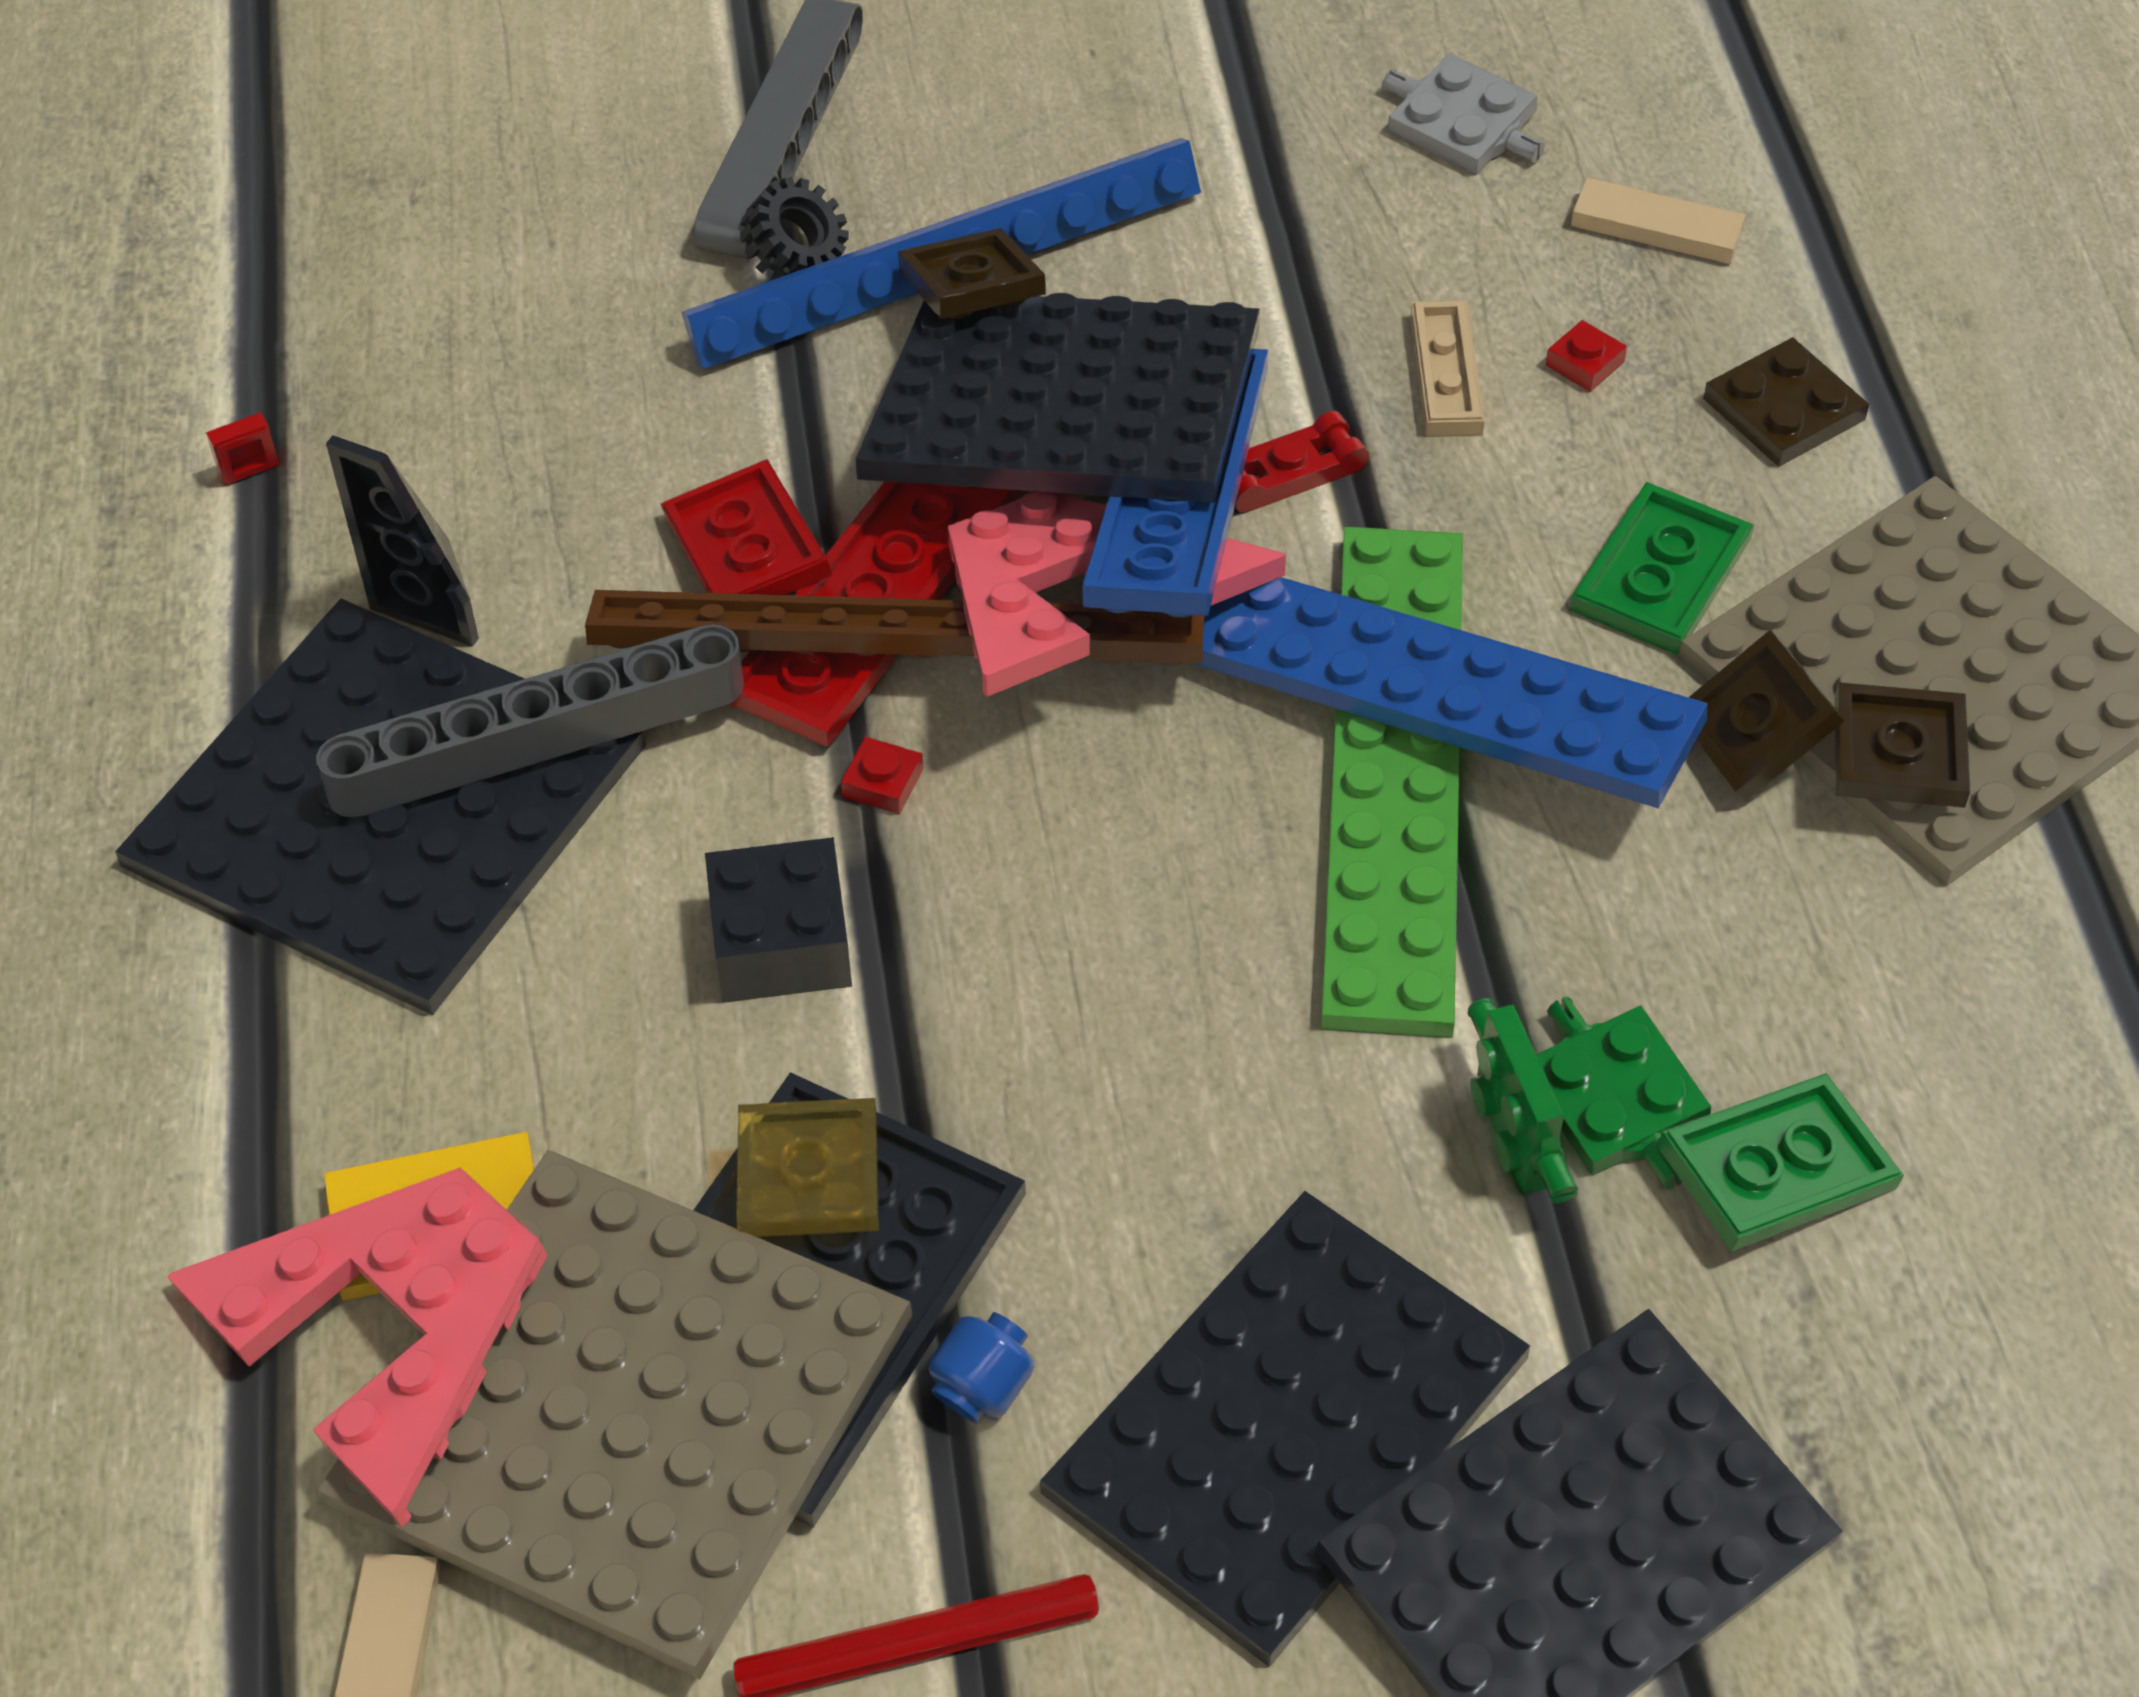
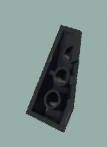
[326,435,479,647]

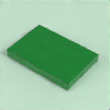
[1569,482,1754,655]
[1656,1073,1904,1252]

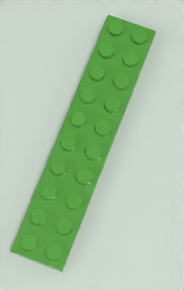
[1321,527,1463,1038]

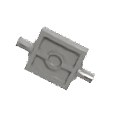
[1382,53,1545,175]

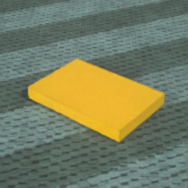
[324,1132,535,1301]

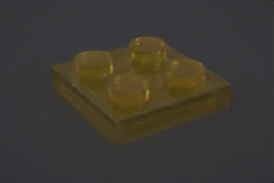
[737,1098,879,1237]

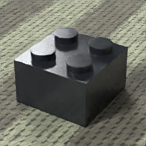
[705,837,852,1003]

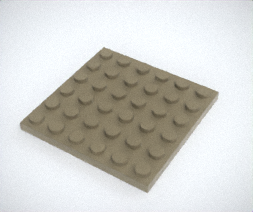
[1678,476,2139,887]
[317,1150,913,1680]

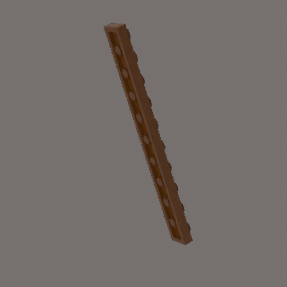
[585,590,1204,666]

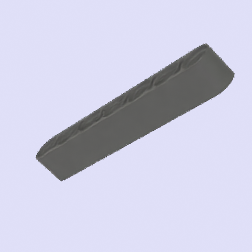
[694,0,863,259]
[316,624,744,818]

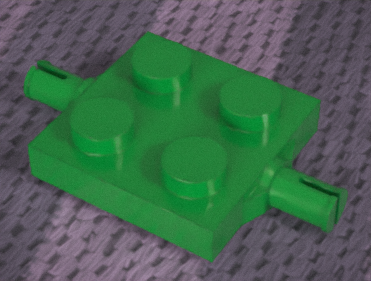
[1536,997,1711,1189]
[1467,998,1578,1204]

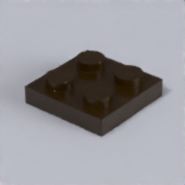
[898,228,1046,319]
[1703,337,1869,467]
[1689,630,1845,802]
[1834,682,1970,808]

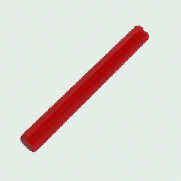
[733,1574,1099,1697]

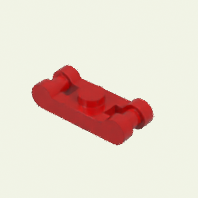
[1235,411,1369,513]

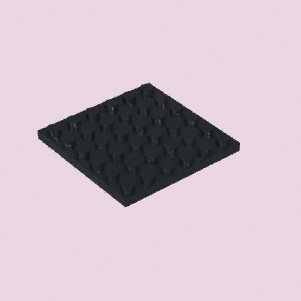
[855,293,1260,503]
[115,598,646,1015]

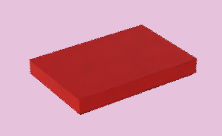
[660,459,832,595]

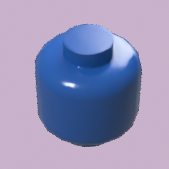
[929,1312,1034,1423]

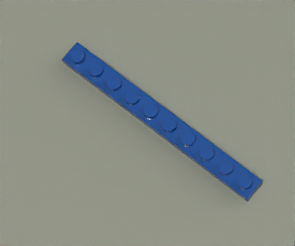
[681,138,1201,369]

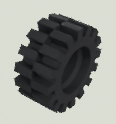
[740,177,849,280]

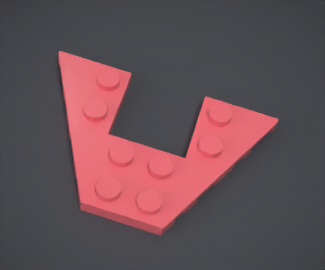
[948,491,1286,697]
[167,1168,548,1527]

